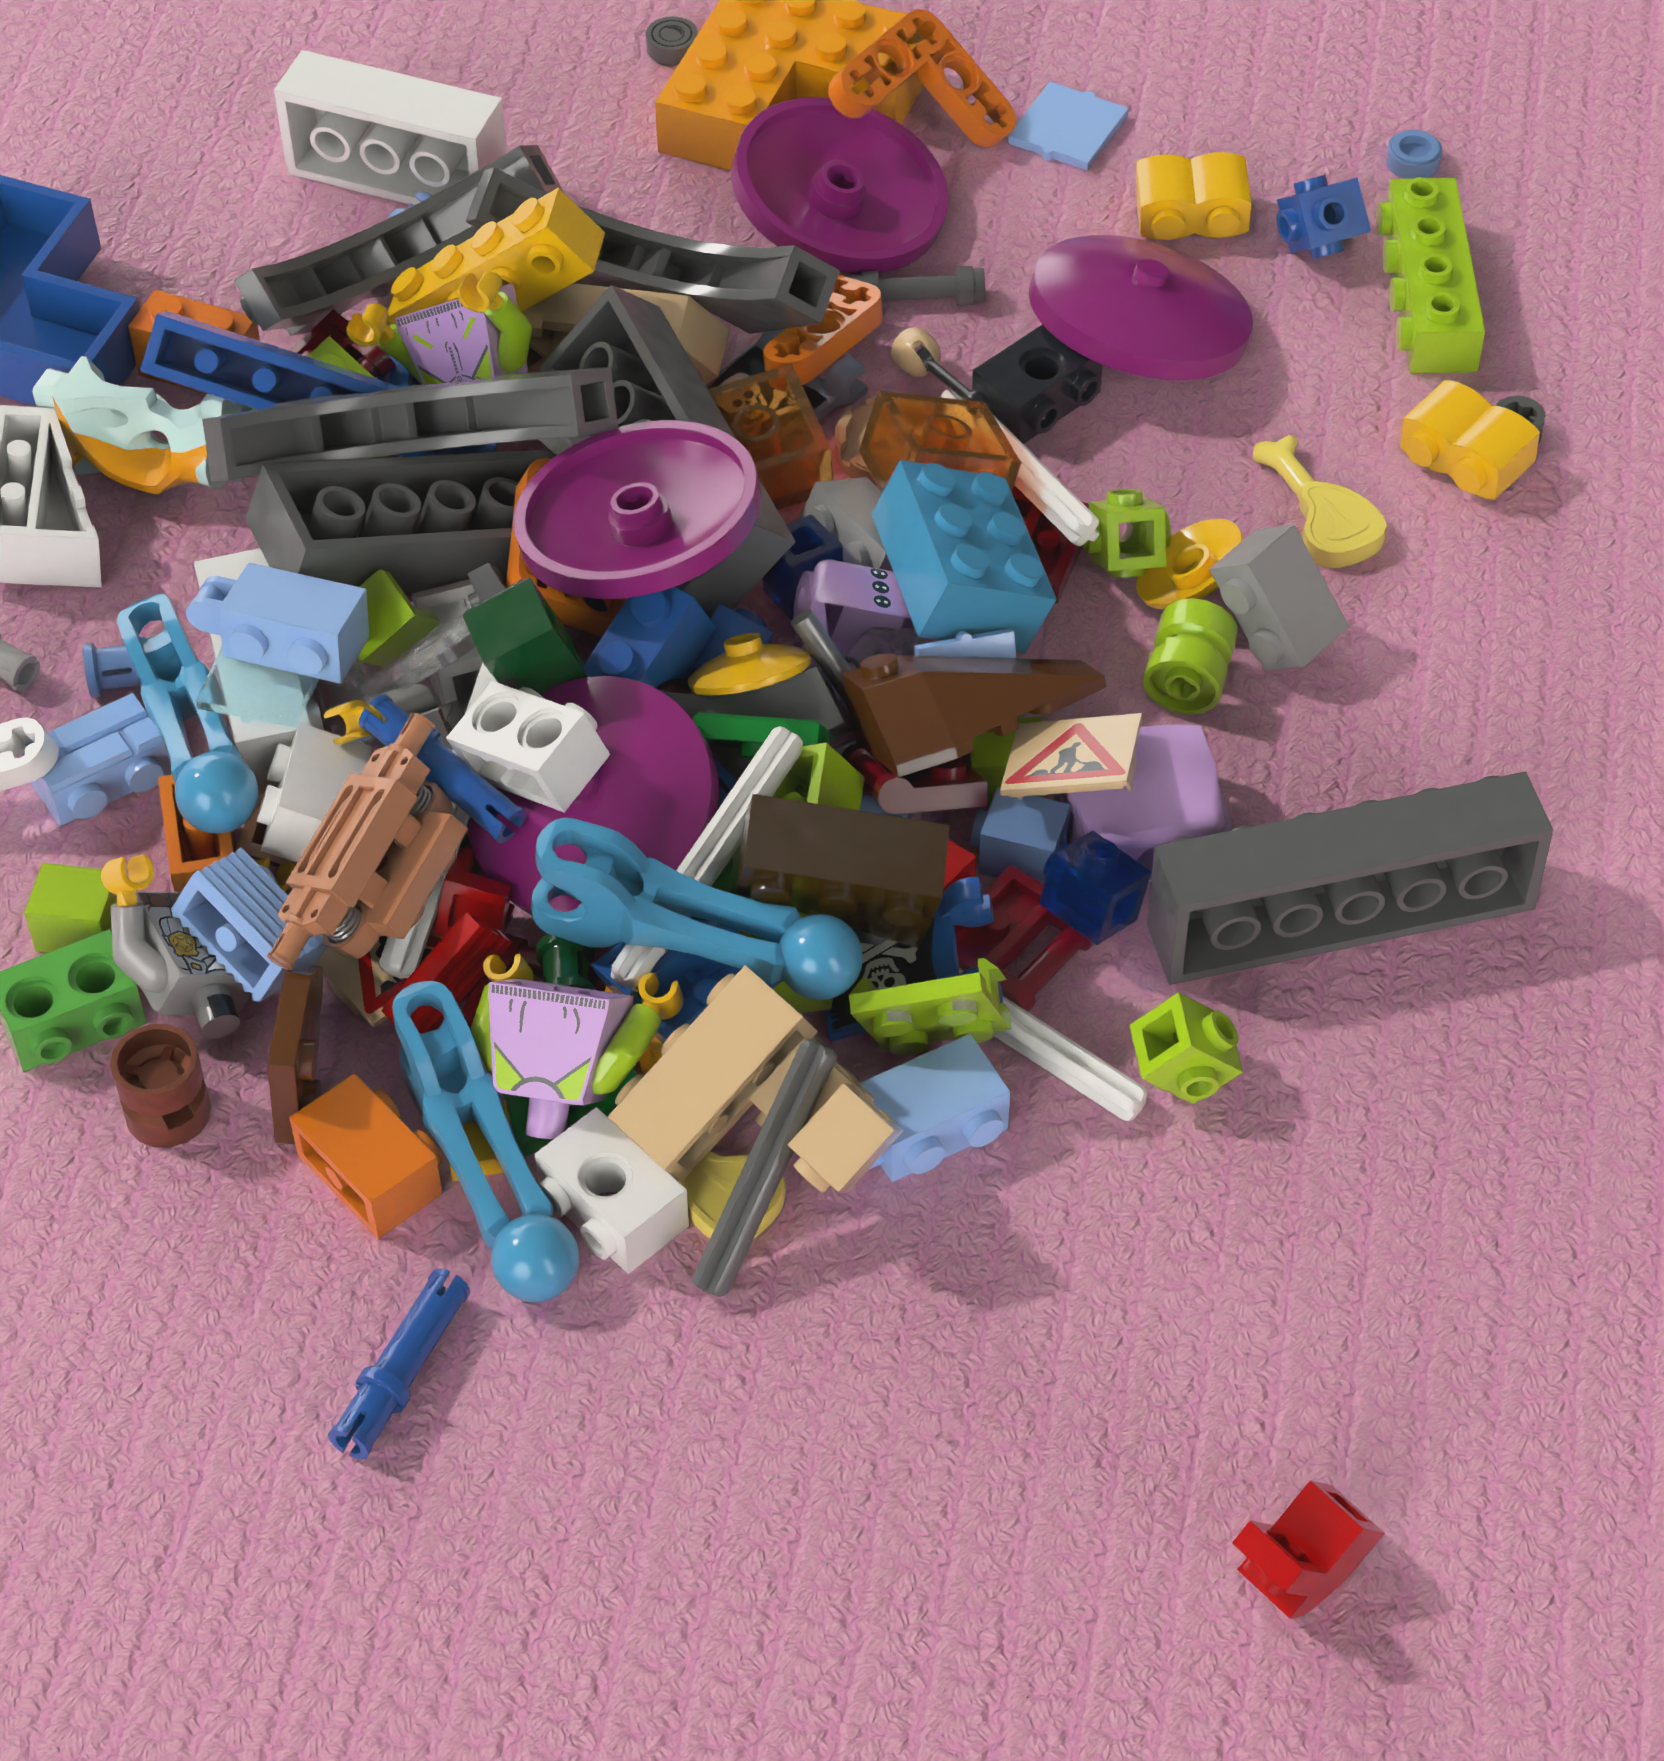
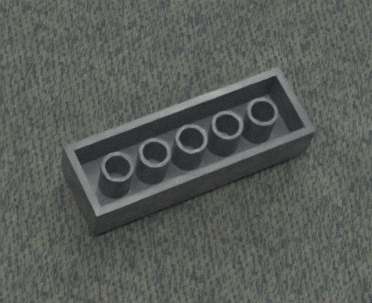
[539,284,796,619]
[245,450,557,595]
[1147,771,1554,985]

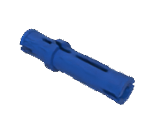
[359,694,527,844]
[328,1268,470,1460]

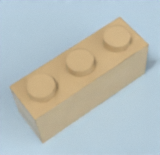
[608,965,818,1182]

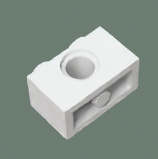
[535,1107,689,1274]

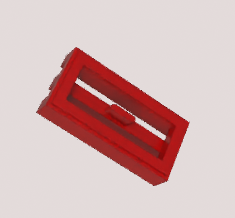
[381,912,512,1034]

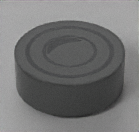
[646,16,698,65]

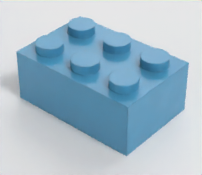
[871,460,1057,653]

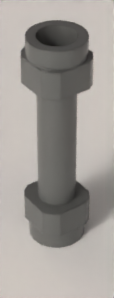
[850,266,985,306]

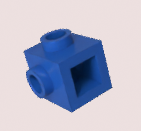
[1277,175,1371,259]

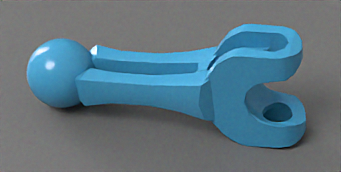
[117,593,259,834]
[531,818,863,1000]
[392,981,579,1302]

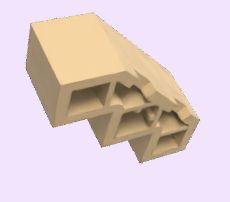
[522,283,730,385]
[749,1035,903,1193]

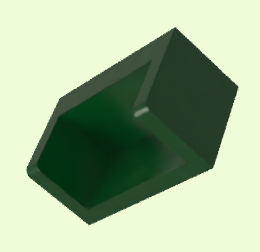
[463,577,589,694]

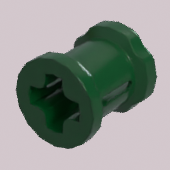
[536,934,595,990]

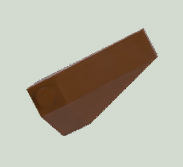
[842,653,1107,777]

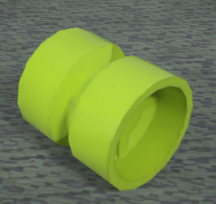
[1143,598,1238,715]

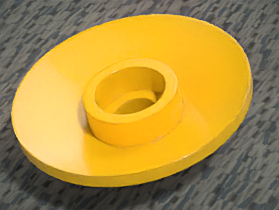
[1136,519,1244,609]
[687,633,811,696]

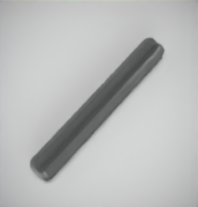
[692,1040,837,1297]

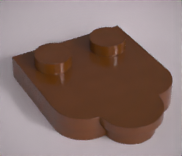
[267,965,323,1144]

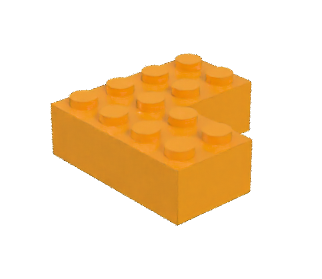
[655,0,924,171]

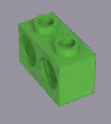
[0,929,147,1072]

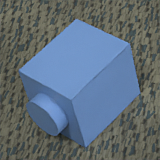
[971,787,1071,889]

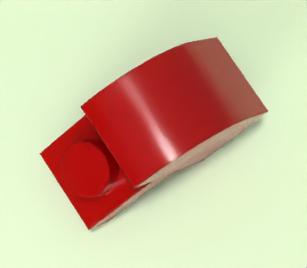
[1232,1480,1385,1619]

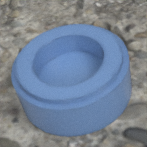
[1386,130,1442,179]

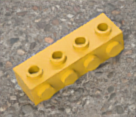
[388,187,605,324]

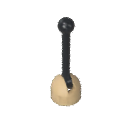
[891,327,987,414]

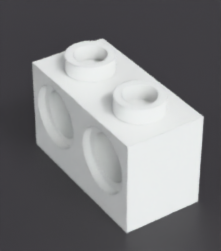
[446,681,610,813]

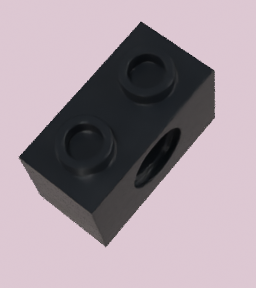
[972,324,1102,444]

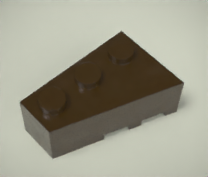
[735,794,950,948]

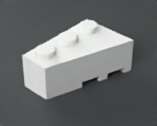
[0,405,102,588]

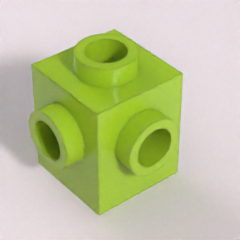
[1082,489,1171,577]
[1130,992,1243,1104]

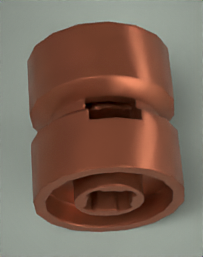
[110,1024,211,1148]

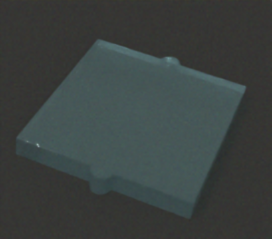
[196,647,319,728]

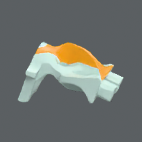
[32,356,251,495]

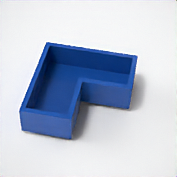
[0,175,140,407]

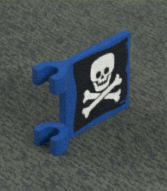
[825,877,1003,1042]

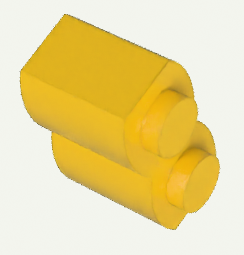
[1135,152,1251,240]
[1400,380,1540,500]

